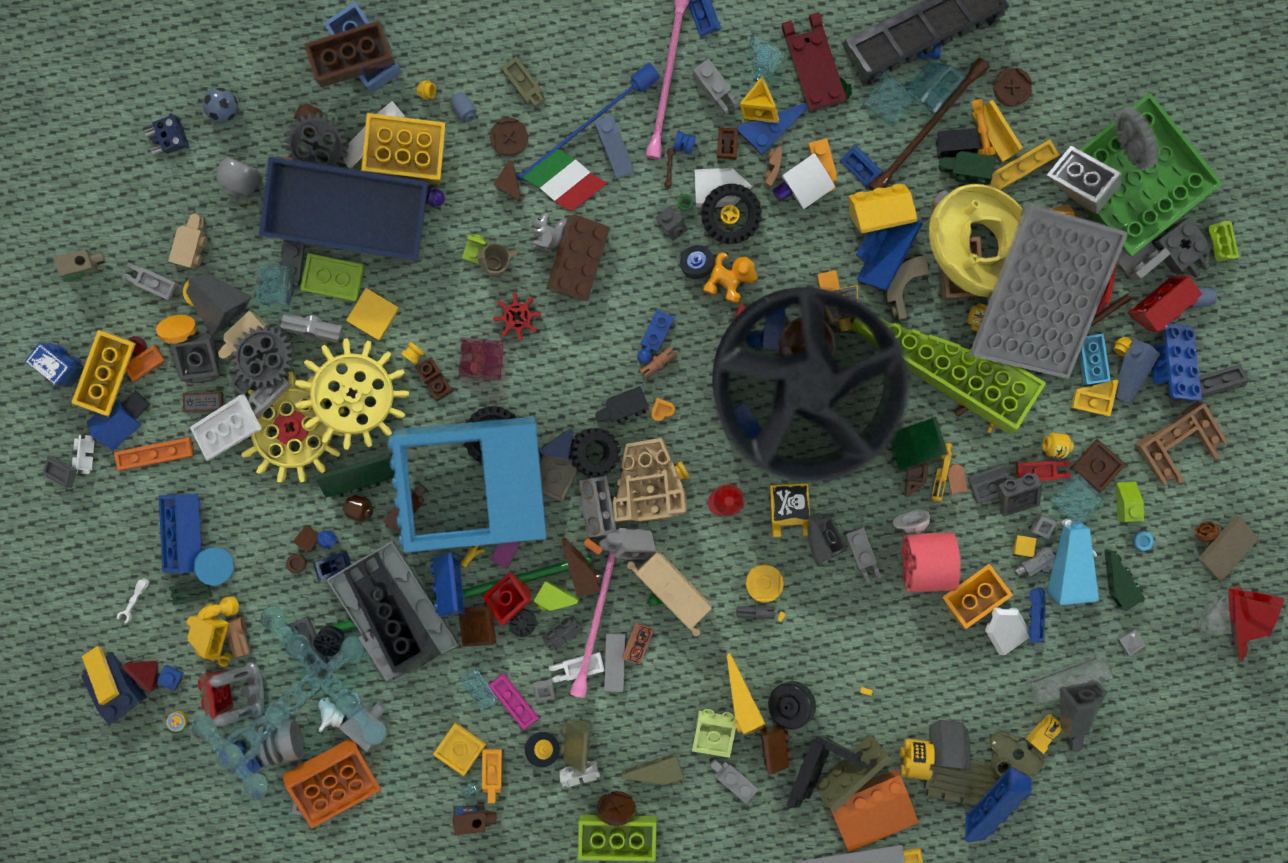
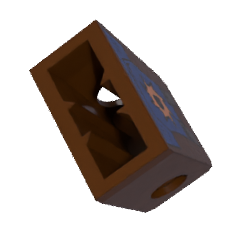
[453,806,497,835]

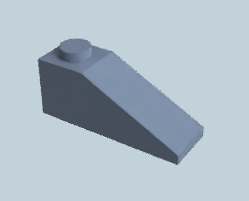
[594,114,635,179]
[1115,339,1160,404]

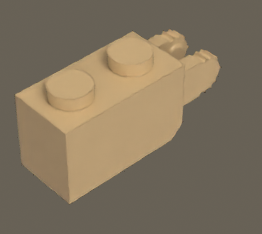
[168,213,207,270]
[218,311,266,360]

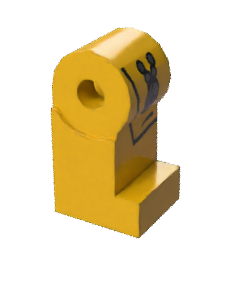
[1025,714,1062,754]

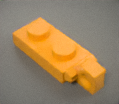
[808,138,837,193]
[482,749,502,803]

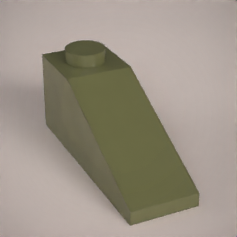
[622,753,684,785]

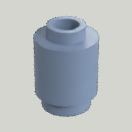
[450,92,477,122]
[1190,287,1217,308]

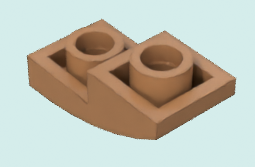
[763,146,782,190]

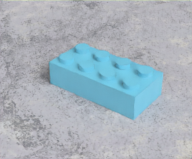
[1079,334,1111,385]

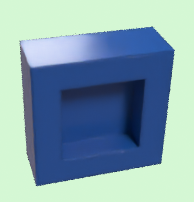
[156,665,184,691]

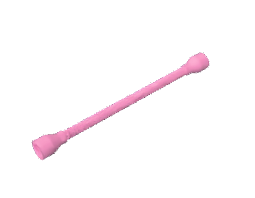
[646,0,689,160]
[570,551,616,698]

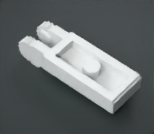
[549,651,605,682]

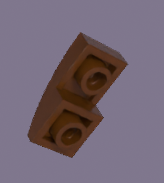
[415,357,453,402]

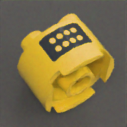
[899,738,935,780]

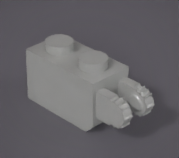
[692,58,739,114]
[599,528,656,560]

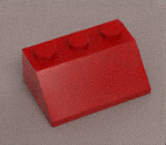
[1127,276,1203,332]

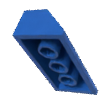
[159,494,202,573]
[965,766,1032,842]

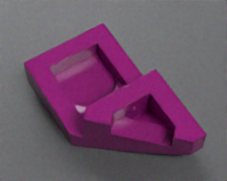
[490,541,521,569]

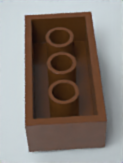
[304,20,396,88]
[546,214,610,301]

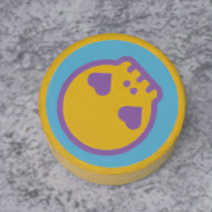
[166,711,188,732]

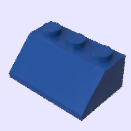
[431,553,465,617]

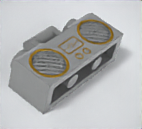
[579,476,616,538]

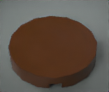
[993,68,1032,107]
[490,118,528,157]
[597,791,636,826]

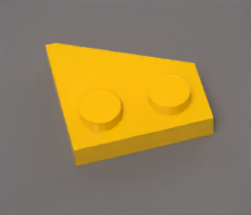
[1071,380,1119,417]

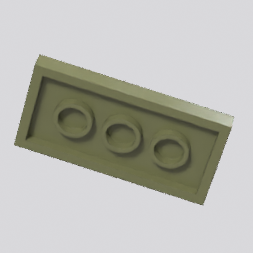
[815,734,892,812]

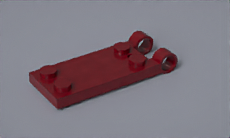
[781,12,846,112]

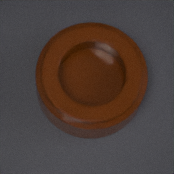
[286,554,307,573]

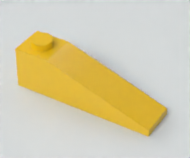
[727,653,767,735]

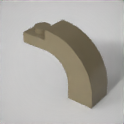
[884,255,929,321]

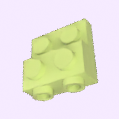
[692,709,737,758]

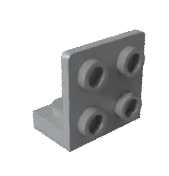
[1117,241,1171,281]

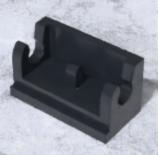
[936,128,980,159]

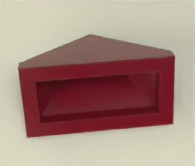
[121,661,158,694]

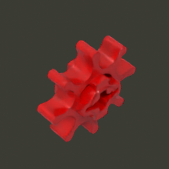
[493,292,542,341]

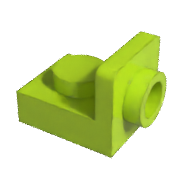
[462,234,488,265]

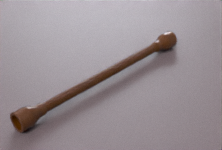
[868,58,990,191]

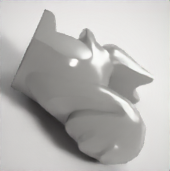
[533,213,567,253]

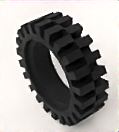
[701,183,762,244]
[464,406,517,464]

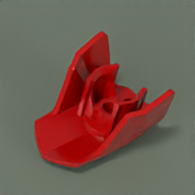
[1228,585,1284,662]

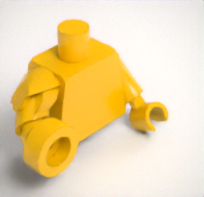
[186,596,239,667]

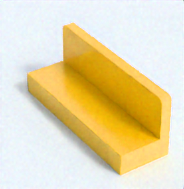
[971,100,1023,163]

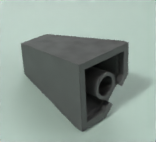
[186,272,252,336]
[1060,681,1106,738]

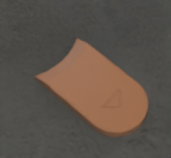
[947,464,968,495]

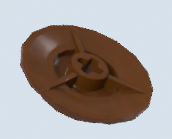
[779,317,836,356]

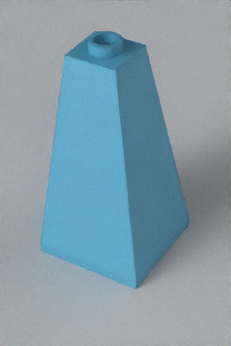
[1047,522,1099,605]

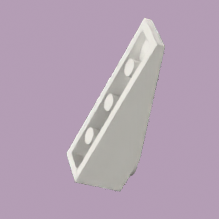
[341,101,406,169]

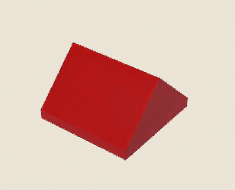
[482,571,531,626]

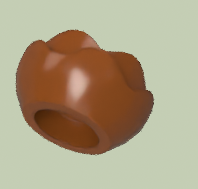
[1195,521,1220,543]

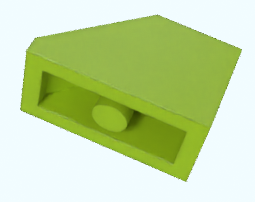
[1116,482,1144,522]
[534,579,579,611]

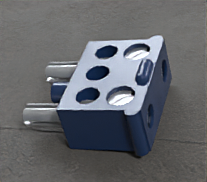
[144,113,189,155]

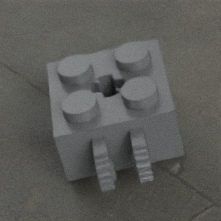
[1152,217,1213,278]

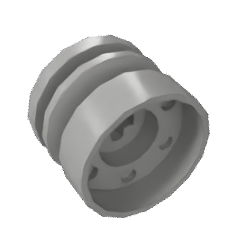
[257,719,303,767]

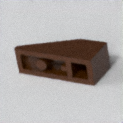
[562,538,602,597]

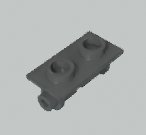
[542,615,582,651]

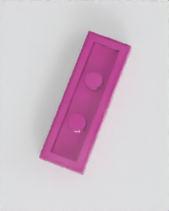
[488,673,539,730]

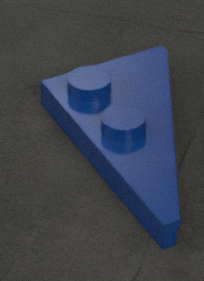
[736,103,807,155]

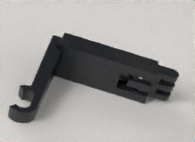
[787,736,877,808]

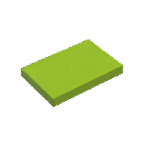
[300,253,365,302]

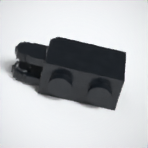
[595,386,649,424]

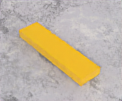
[986,139,1060,190]

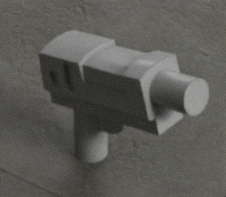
[1014,547,1056,577]

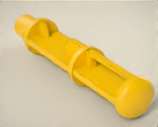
[931,443,952,502]

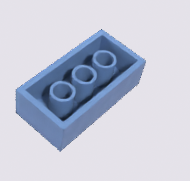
[323,2,403,93]

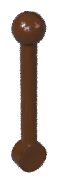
[664,148,674,188]

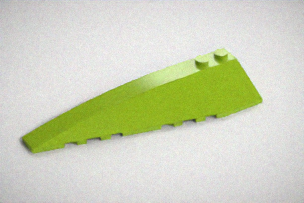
[851,318,1046,435]

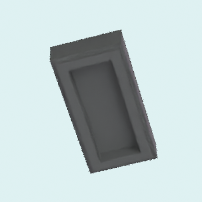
[42,456,77,488]

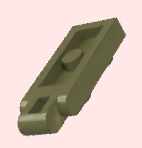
[501,56,545,108]

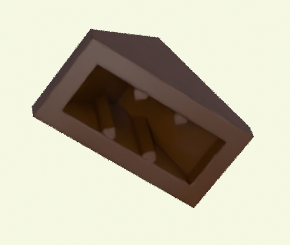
[716,127,738,160]
[494,160,522,202]

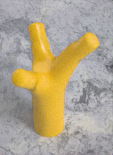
[460,545,485,568]

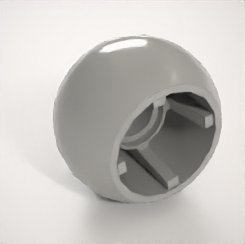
[216,157,260,198]

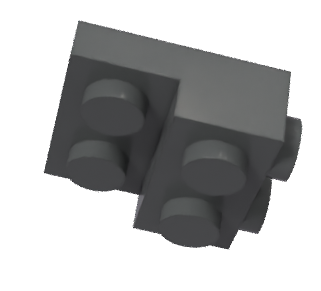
[998,473,1042,517]

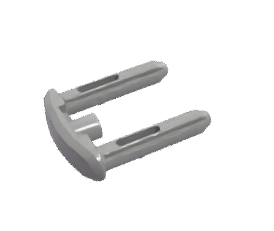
[209,662,264,727]

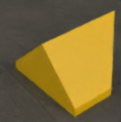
[740,75,779,123]

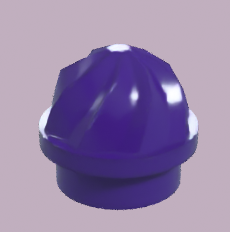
[426,188,445,207]

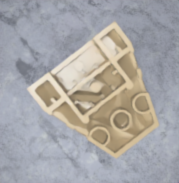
[613,438,687,522]

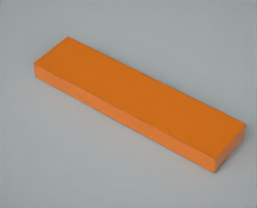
[114,437,194,471]

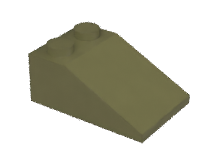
[561,719,590,773]

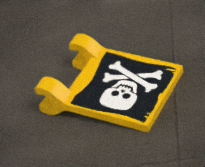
[770,484,810,537]

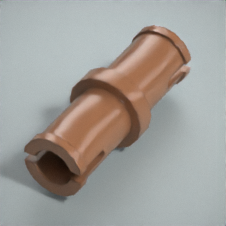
[640,346,677,379]

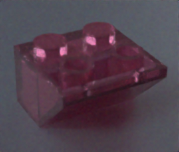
[459,338,504,380]

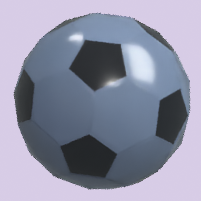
[202,88,238,123]

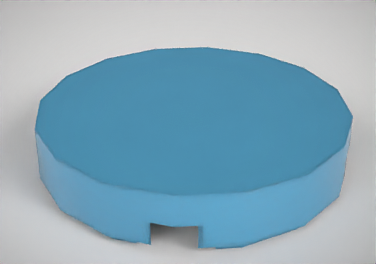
[194,547,234,586]

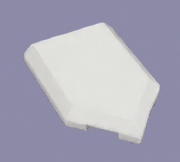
[694,168,752,208]
[985,608,1030,655]

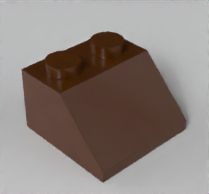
[760,725,792,775]

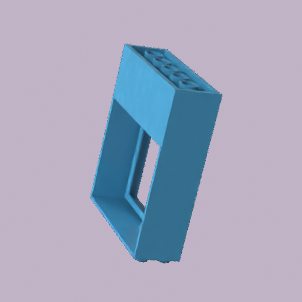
[388,417,546,552]

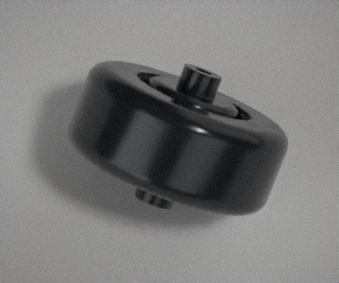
[768,681,816,730]

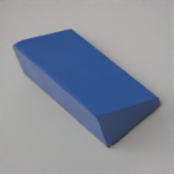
[688,0,722,37]
[840,145,882,187]

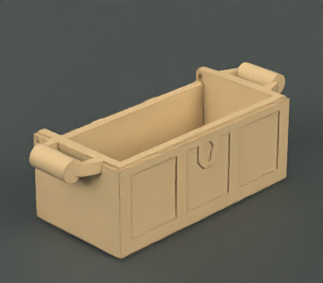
[627,549,711,636]

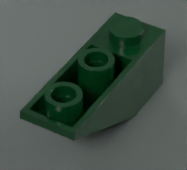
[1104,549,1145,611]

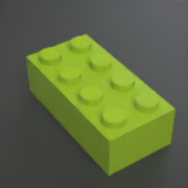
[578,815,656,861]

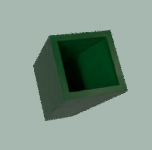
[886,417,948,473]

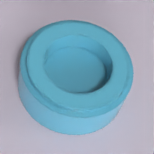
[1133,531,1154,551]

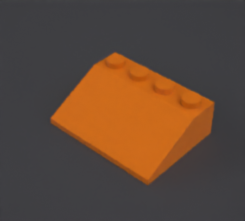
[282,738,381,829]
[830,770,919,852]

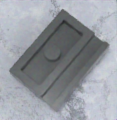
[967,464,1010,503]

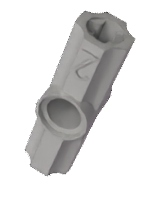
[280,314,342,343]

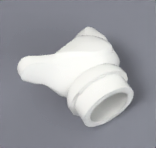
[318,697,345,733]

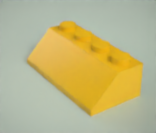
[71,330,136,416]

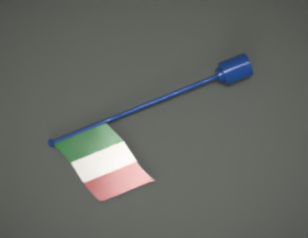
[517,62,661,211]

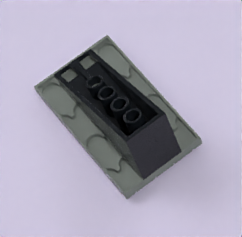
[326,541,460,683]

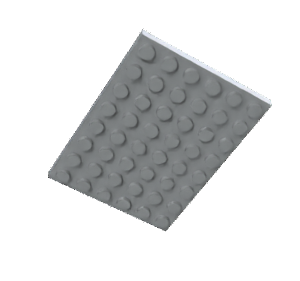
[969,203,1128,379]

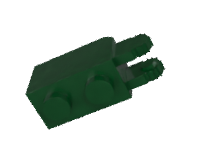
[938,151,996,185]

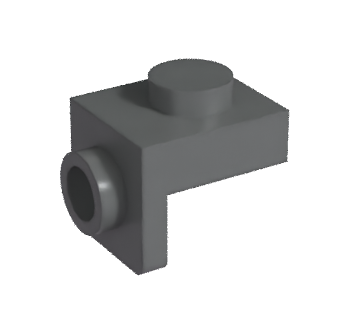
[655,206,688,241]

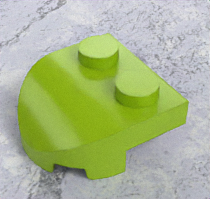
[1209,220,1240,262]

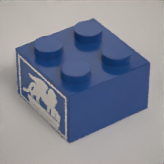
[25,342,84,387]

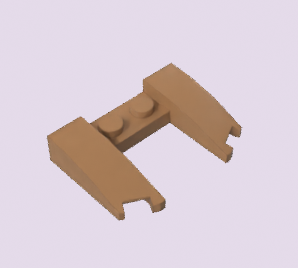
[1134,401,1228,485]

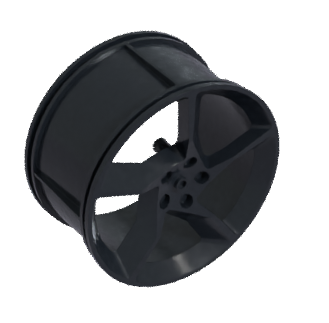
[712,287,909,482]

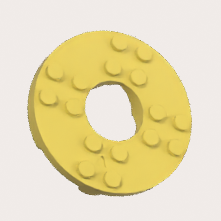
[929,184,1023,297]

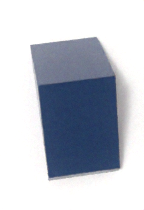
[538,429,573,459]
[313,551,351,581]

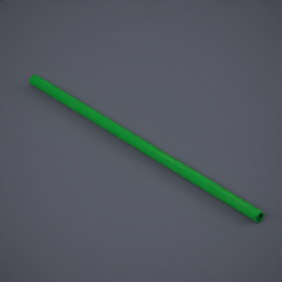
[332,555,593,632]

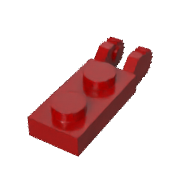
[1016,461,1071,481]

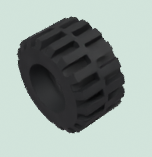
[569,428,621,477]

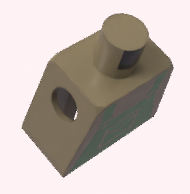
[53,249,106,282]

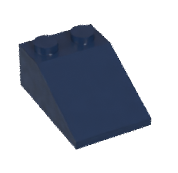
[81,652,147,725]

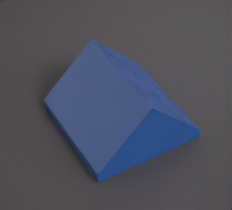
[87,397,141,450]

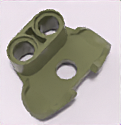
[990,732,1045,777]

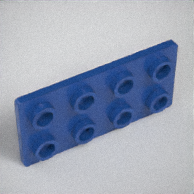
[856,220,923,291]
[1152,323,1202,401]

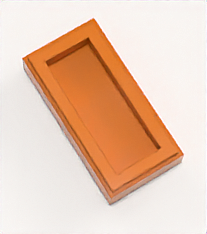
[126,345,166,382]

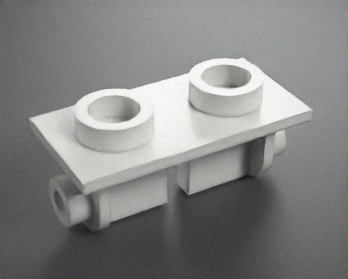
[72,434,95,474]
[559,760,600,788]

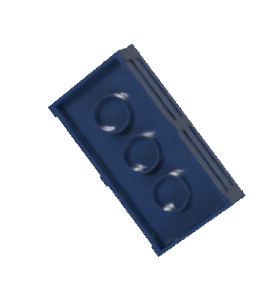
[258,156,428,261]

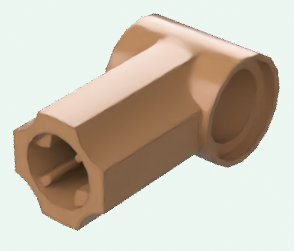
[225,616,251,658]

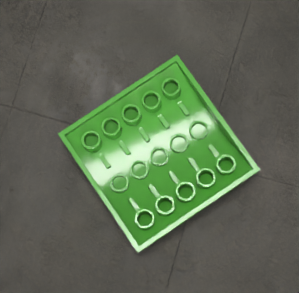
[1079,93,1223,257]

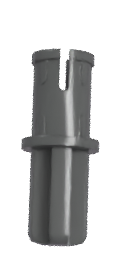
[736,605,775,620]

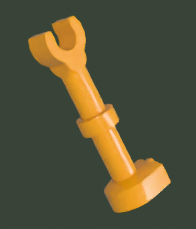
[972,99,996,155]

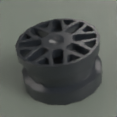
[509,609,537,637]
[313,625,345,656]

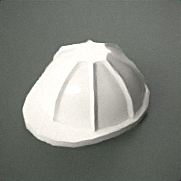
[893,510,930,534]

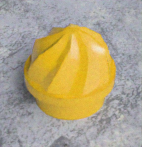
[417,80,436,100]
[1113,337,1133,357]

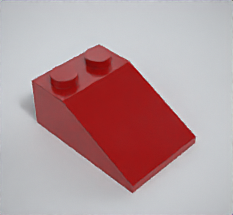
[198,669,234,719]

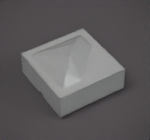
[1030,514,1057,539]
[1117,629,1146,656]
[533,679,556,702]

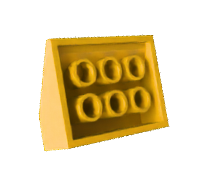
[361,113,445,185]

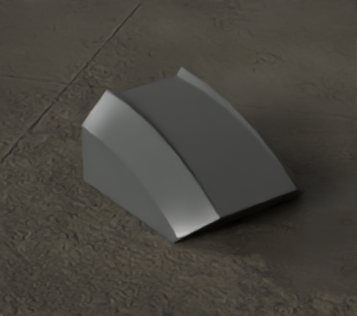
[171,333,219,383]
[807,513,847,565]
[929,720,970,771]

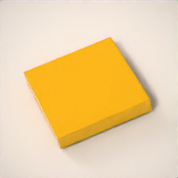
[346,288,399,340]
[433,722,486,776]

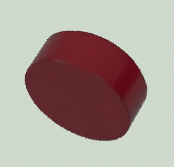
[128,336,147,356]

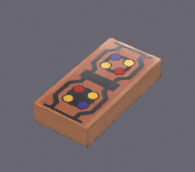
[622,622,654,664]

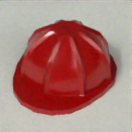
[708,484,744,516]

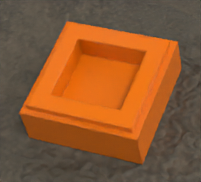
[584,537,603,554]

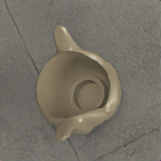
[477,244,518,276]

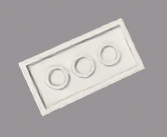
[190,394,262,461]

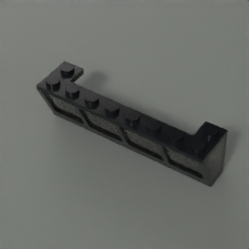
[843,0,1010,86]

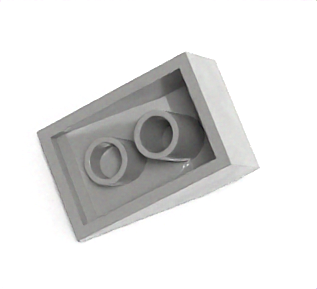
[1047,146,1121,214]

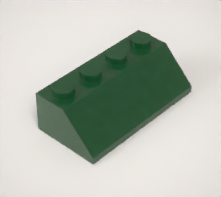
[315,454,395,500]

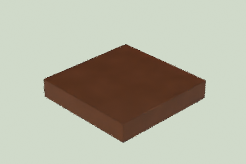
[1071,439,1126,493]
[459,605,497,647]

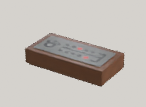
[182,392,223,412]

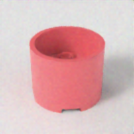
[901,532,960,592]

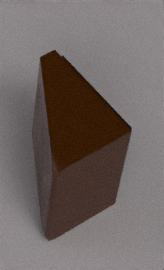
[293,525,319,552]

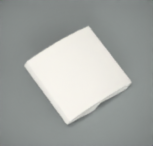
[782,153,835,210]

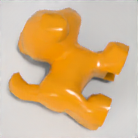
[703,252,758,305]

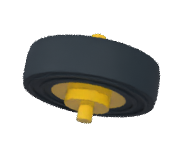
[525,732,560,767]

